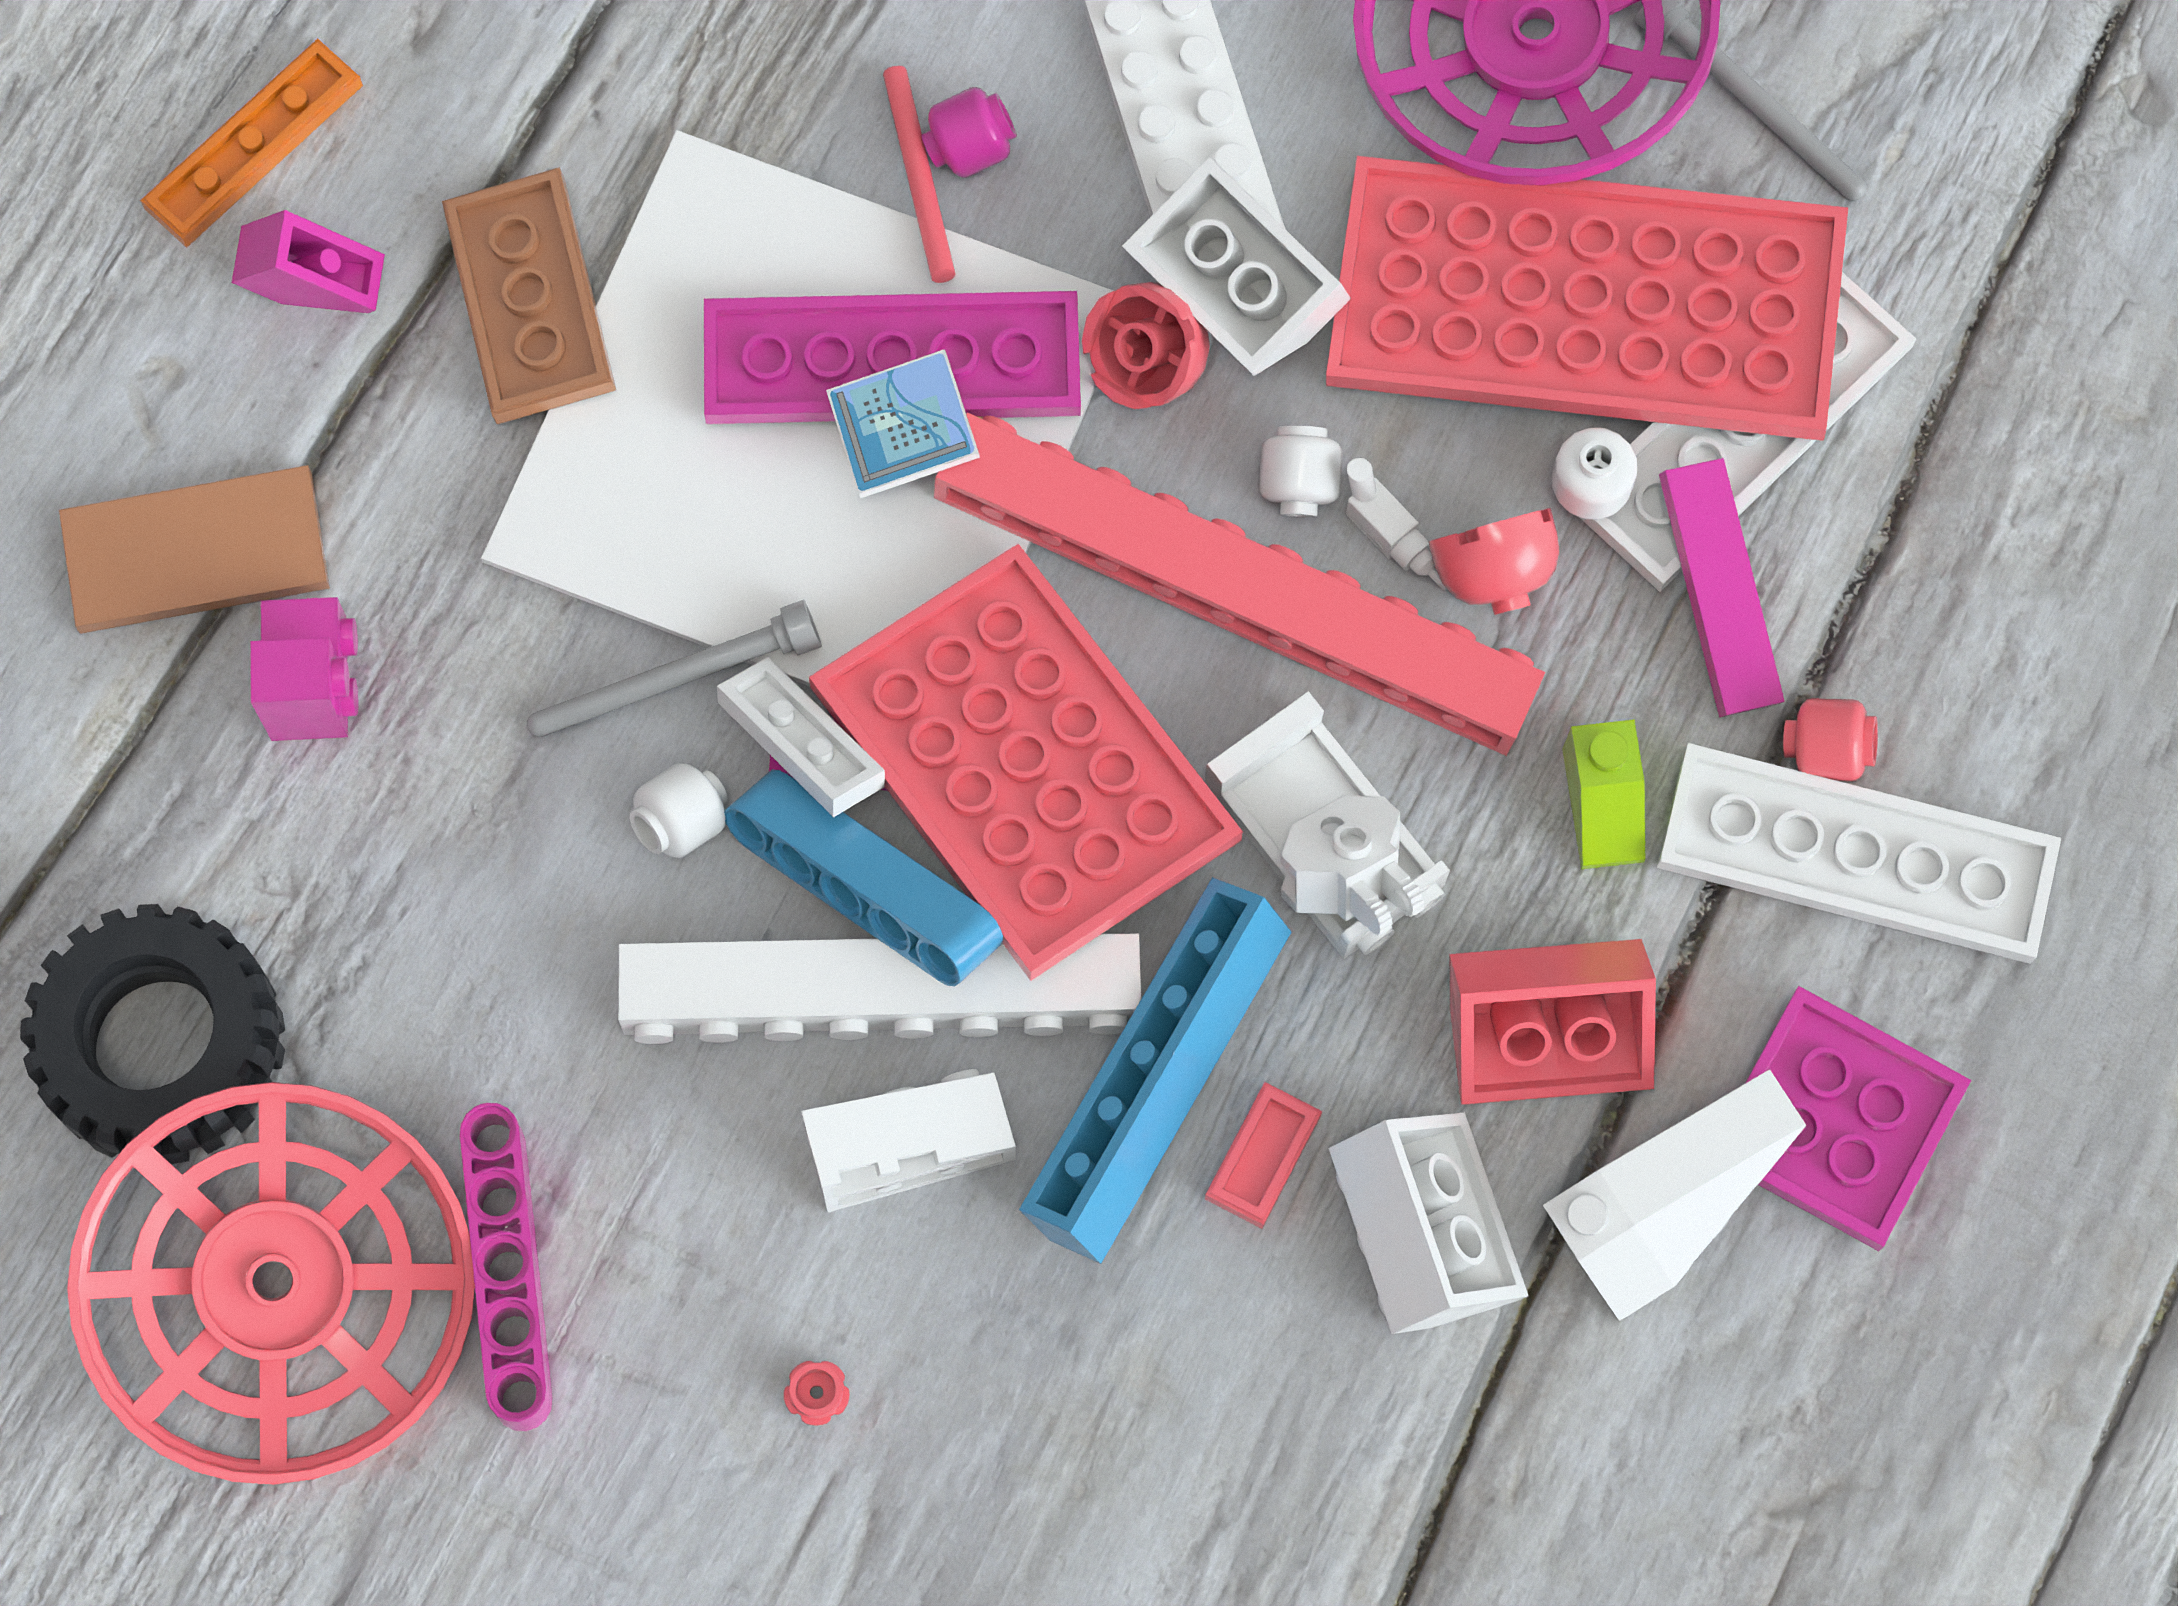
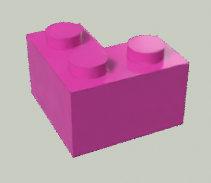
[250,597,359,741]

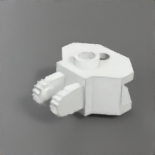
[1281,796,1426,936]

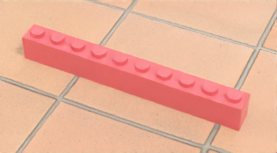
[934,412,1545,756]

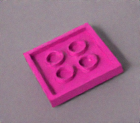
[1745,986,1972,1251]

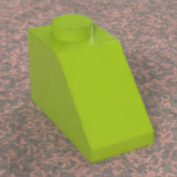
[1562,719,1646,870]

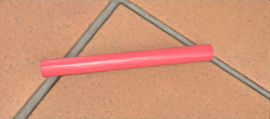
[883,66,955,283]

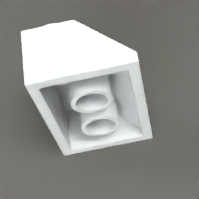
[1122,157,1351,376]
[1328,1112,1529,1334]

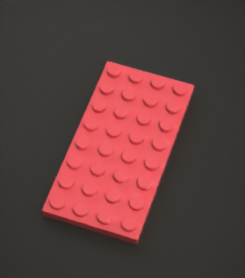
[1326,156,1848,441]

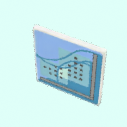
[826,349,980,499]

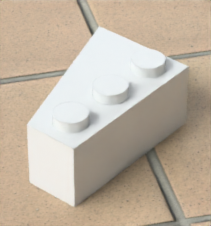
[801,1069,1016,1213]

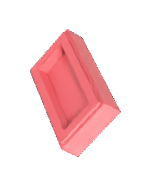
[1204,1082,1323,1229]

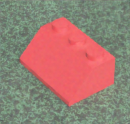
[1449,939,1656,1105]

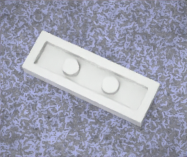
[717,657,885,817]

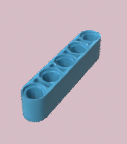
[724,769,1003,987]

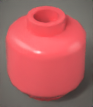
[1783,698,1878,782]

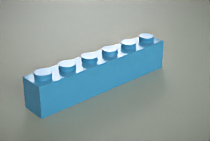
[1019,877,1292,1264]

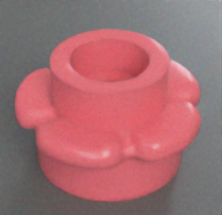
[784,1361,850,1426]

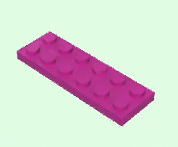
[704,291,1081,424]

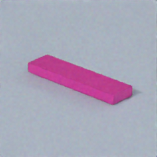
[1659,458,1785,718]

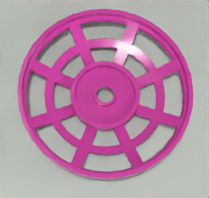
[1353,0,1721,185]

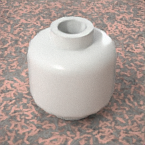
[1259,426,1342,517]
[1552,428,1637,519]
[630,763,728,858]

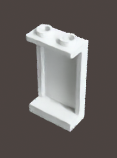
[1204,691,1450,959]

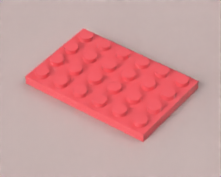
[809,544,1243,981]

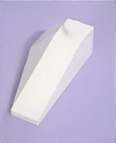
[1543,1069,1806,1321]

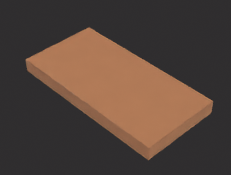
[442,167,616,424]
[59,465,330,634]

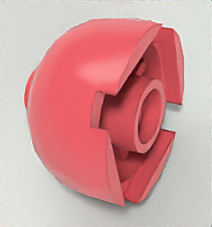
[1082,282,1210,409]
[1428,508,1559,615]

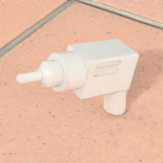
[1346,458,1447,590]

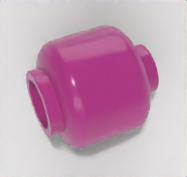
[922,87,1017,178]

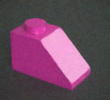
[231,210,385,313]

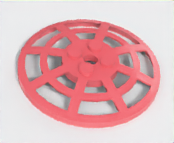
[67,1082,475,1485]

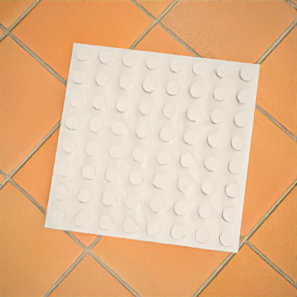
[481,130,1113,686]

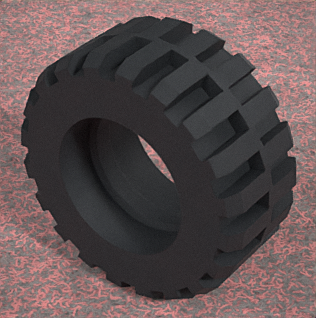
[20,904,285,1164]

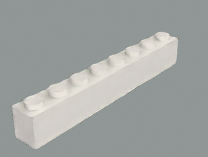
[618,933,1141,1044]

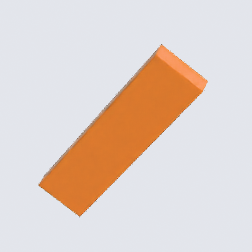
[140,38,363,248]

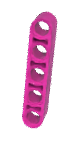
[460,1103,553,1431]

